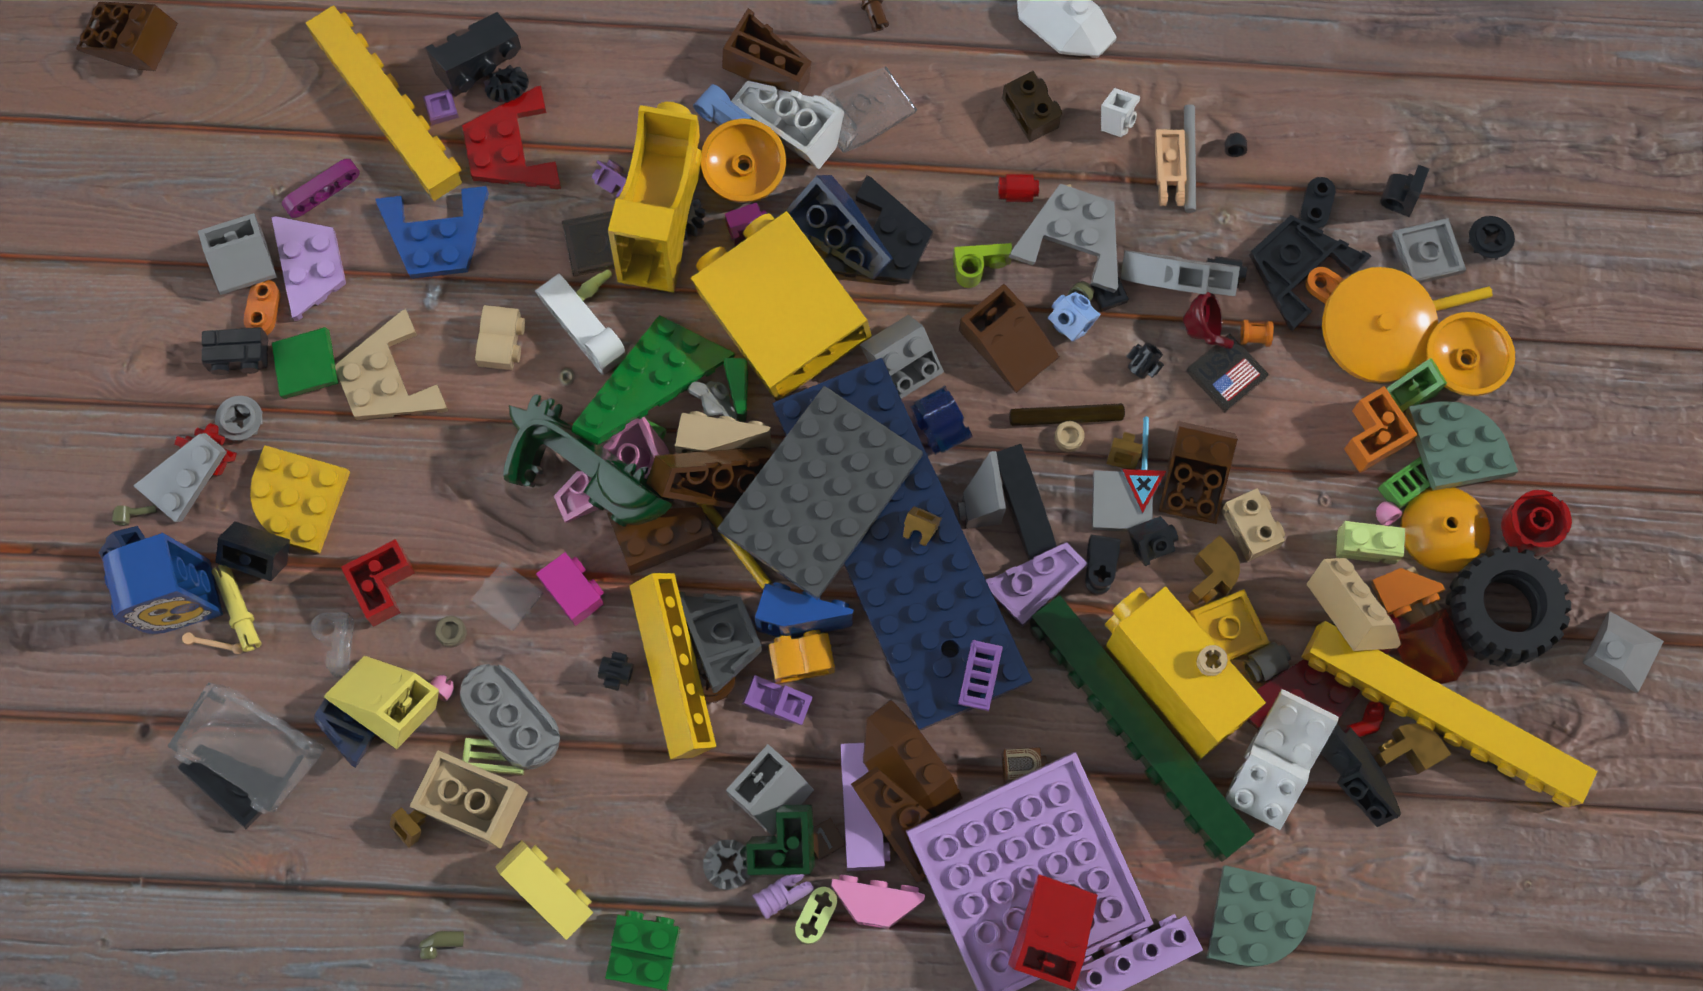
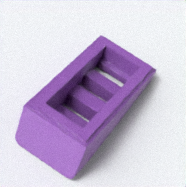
[958,640,1003,711]

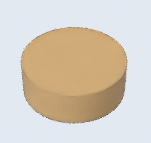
[1054,421,1084,452]

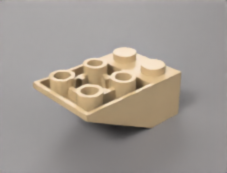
[675,411,771,454]

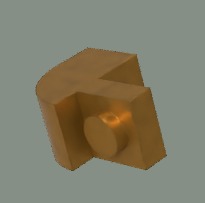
[1188,535,1240,606]
[1374,724,1451,774]

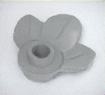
[688,381,737,421]

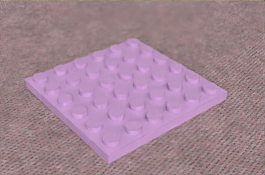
[906,752,1154,991]

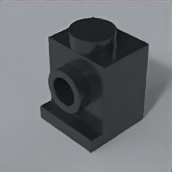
[1128,516,1179,566]

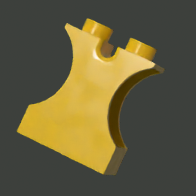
[608,102,703,293]

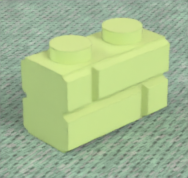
[1336,521,1405,564]

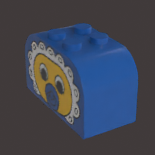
[102,533,223,634]

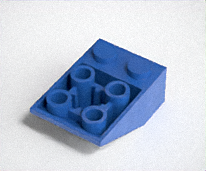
[755,582,854,638]

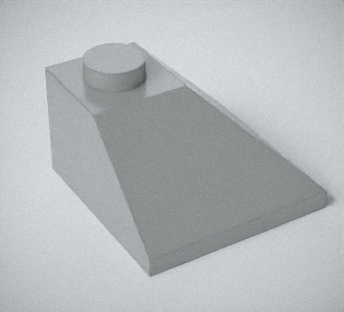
[957,451,1006,529]
[1582,611,1664,693]

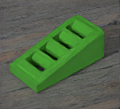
[1378,456,1430,509]

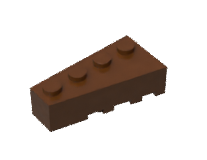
[646,447,773,509]

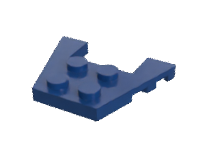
[376,186,489,279]

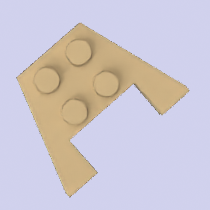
[335,309,448,420]

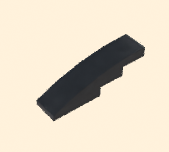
[996,444,1057,561]

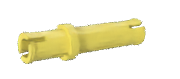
[211,565,262,652]

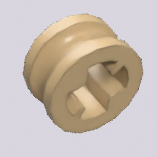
[1196,645,1228,676]

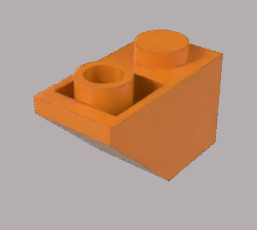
[1371,568,1445,618]

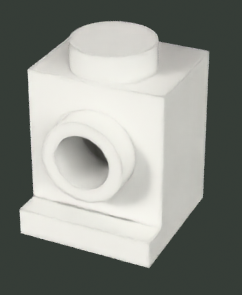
[1101,88,1140,137]

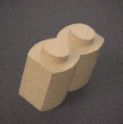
[475,305,525,370]

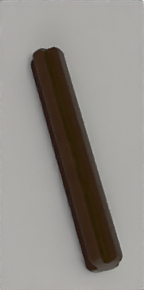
[1009,403,1125,426]

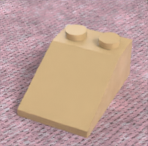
[410,750,528,849]

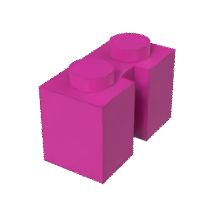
[536,552,604,626]

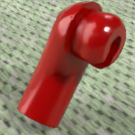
[1347,701,1385,738]

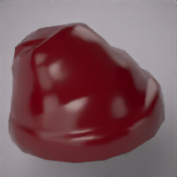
[1182,292,1234,349]

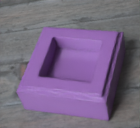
[423,89,459,125]

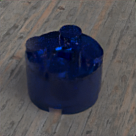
[910,386,973,455]

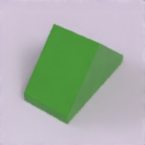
[1386,358,1447,413]

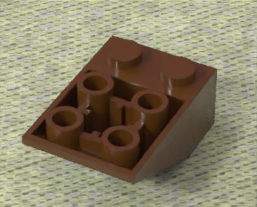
[76,2,178,71]
[959,284,1060,393]
[1158,421,1238,524]

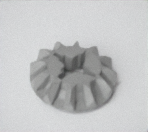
[215,396,263,442]
[703,840,750,890]

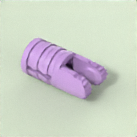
[752,874,814,920]

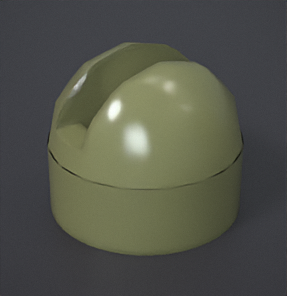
[1068,281,1094,301]

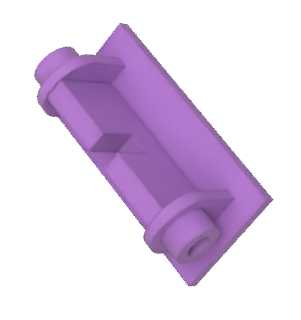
[592,160,627,198]

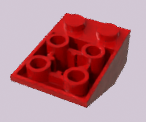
[1008,874,1098,990]

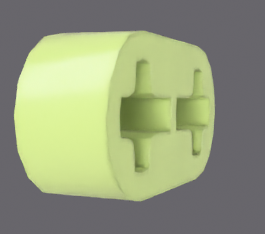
[795,887,837,944]

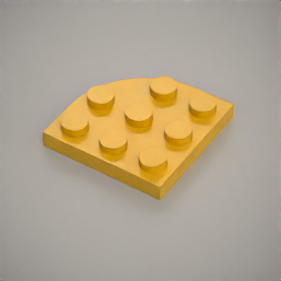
[250,445,350,554]

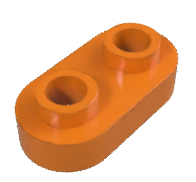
[1305,267,1344,304]
[243,280,281,335]

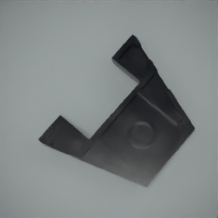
[824,175,933,284]
[1249,215,1372,331]

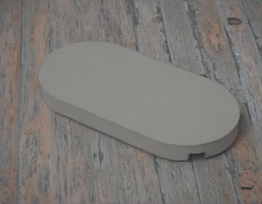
[460,664,560,769]

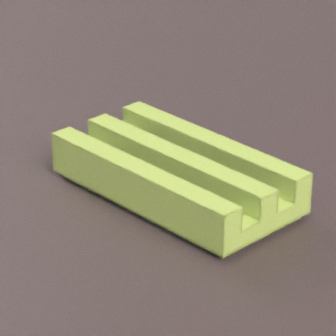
[462,738,524,775]

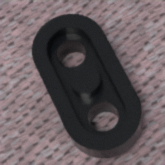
[1298,177,1336,230]

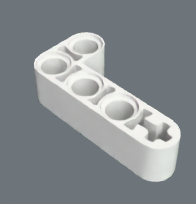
[535,273,626,375]

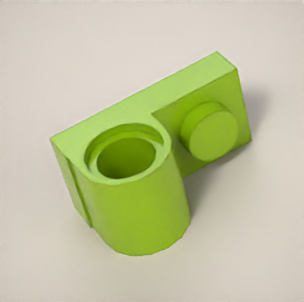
[953,243,1012,288]

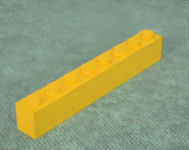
[306,5,462,201]

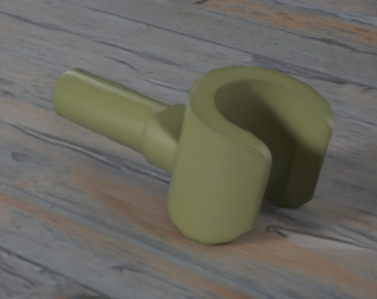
[112,505,157,526]

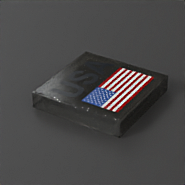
[1186,333,1269,413]

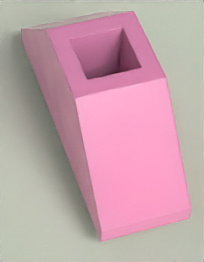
[831,875,925,929]

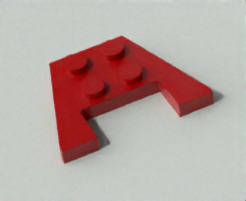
[462,86,561,190]

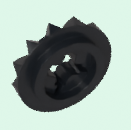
[484,65,529,102]
[1468,216,1515,260]

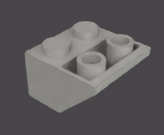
[198,213,277,295]
[860,315,944,399]
[726,744,814,836]

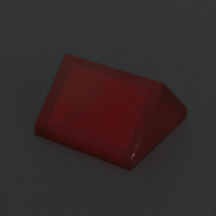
[1397,608,1469,684]

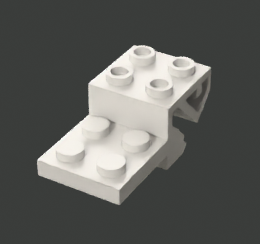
[1225,689,1339,830]

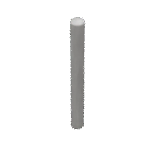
[1184,105,1196,213]

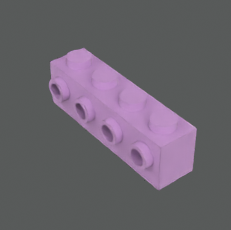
[1076,914,1203,991]

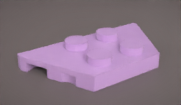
[271,216,346,321]

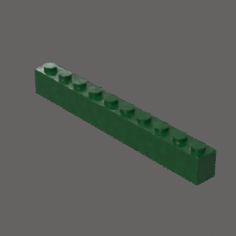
[1029,595,1255,862]

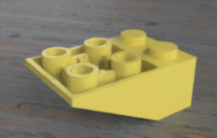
[324,656,439,749]

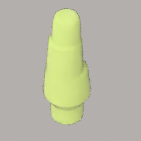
[576,269,612,301]

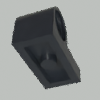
[1380,165,1430,217]

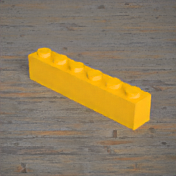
[629,573,717,760]

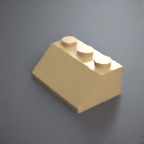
[1307,558,1401,651]

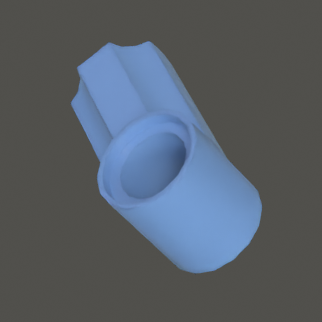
[693,84,752,125]

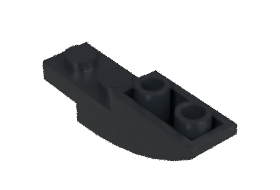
[1320,724,1401,827]

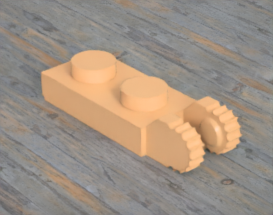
[1155,129,1187,206]

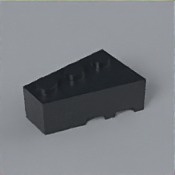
[425,12,521,97]

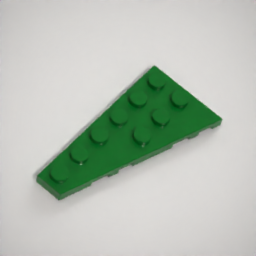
[572,315,735,445]

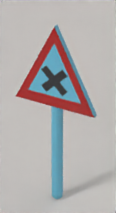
[1122,416,1167,514]

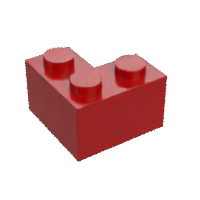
[341,539,415,627]

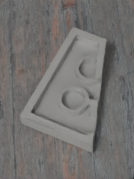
[133,433,227,522]

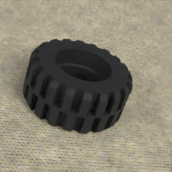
[1445,546,1571,667]

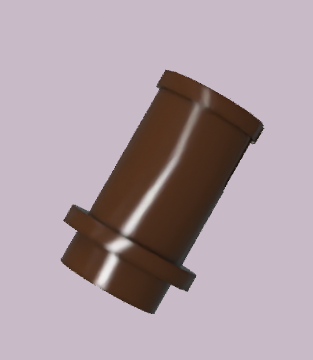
[861,0,889,32]

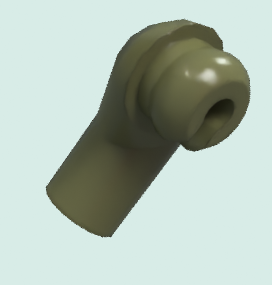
[419,931,464,960]

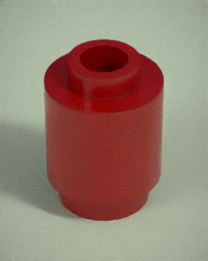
[998,174,1039,202]

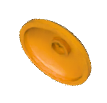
[701,119,786,203]
[1426,312,1515,396]
[1400,487,1490,573]

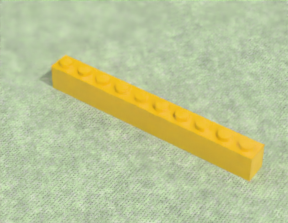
[1301,621,1598,807]

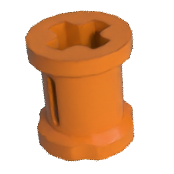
[1240,320,1274,347]

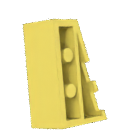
[495,840,594,940]

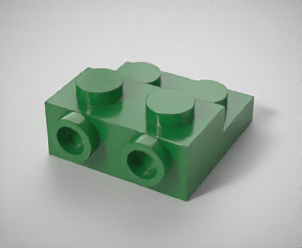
[605,910,681,991]

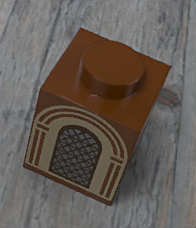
[1001,747,1047,784]

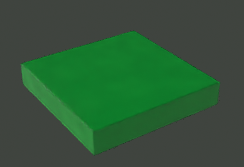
[272,327,338,399]

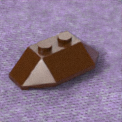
[863,700,963,817]

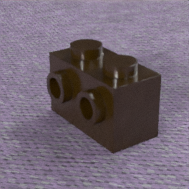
[1002,71,1062,142]

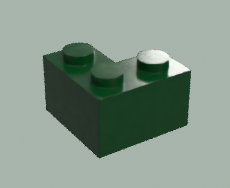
[746,805,815,875]

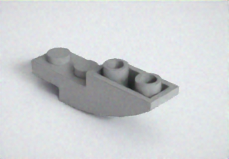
[1121,250,1240,296]

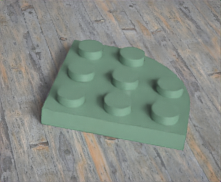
[1405,401,1518,491]
[1206,865,1316,967]

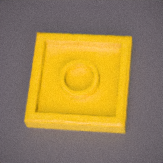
[1189,589,1270,661]

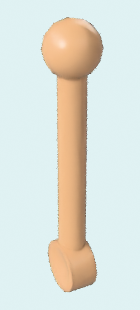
[182,632,243,654]

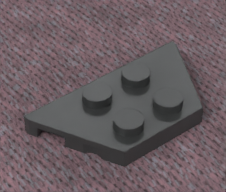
[679,592,762,693]

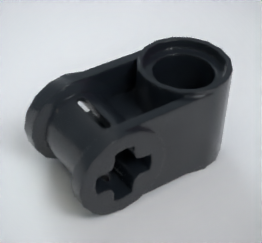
[1085,534,1121,595]

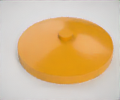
[1322,267,1438,383]

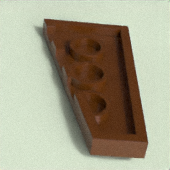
[851,766,934,883]

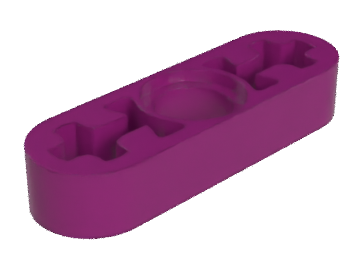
[282,159,360,218]

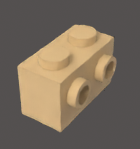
[1221,488,1285,562]

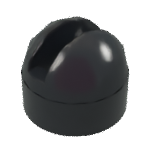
[1224,132,1247,157]

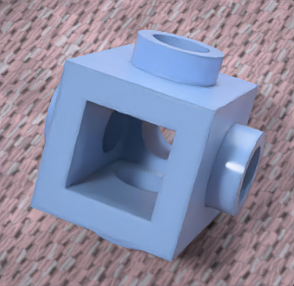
[1048,292,1101,342]

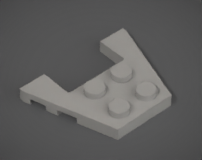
[1008,184,1118,293]

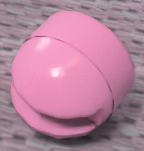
[1376,501,1402,526]
[430,675,454,702]

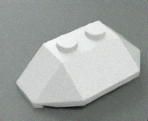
[1017,0,1117,58]

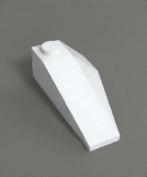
[731,81,844,169]

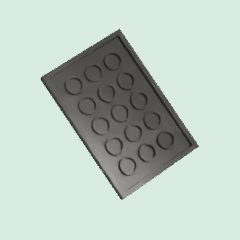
[717,386,923,600]

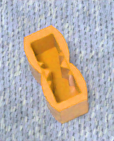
[768,630,835,684]

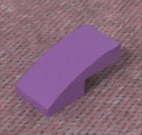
[742,675,813,725]

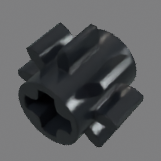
[1126,342,1164,379]
[598,651,634,691]

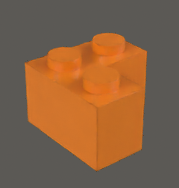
[1344,386,1417,473]

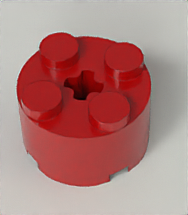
[1501,490,1572,556]

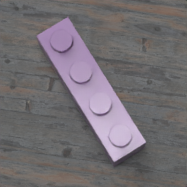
[841,743,890,871]

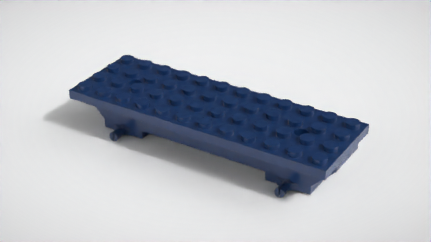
[772,358,1032,731]

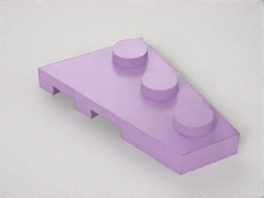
[986,542,1088,627]

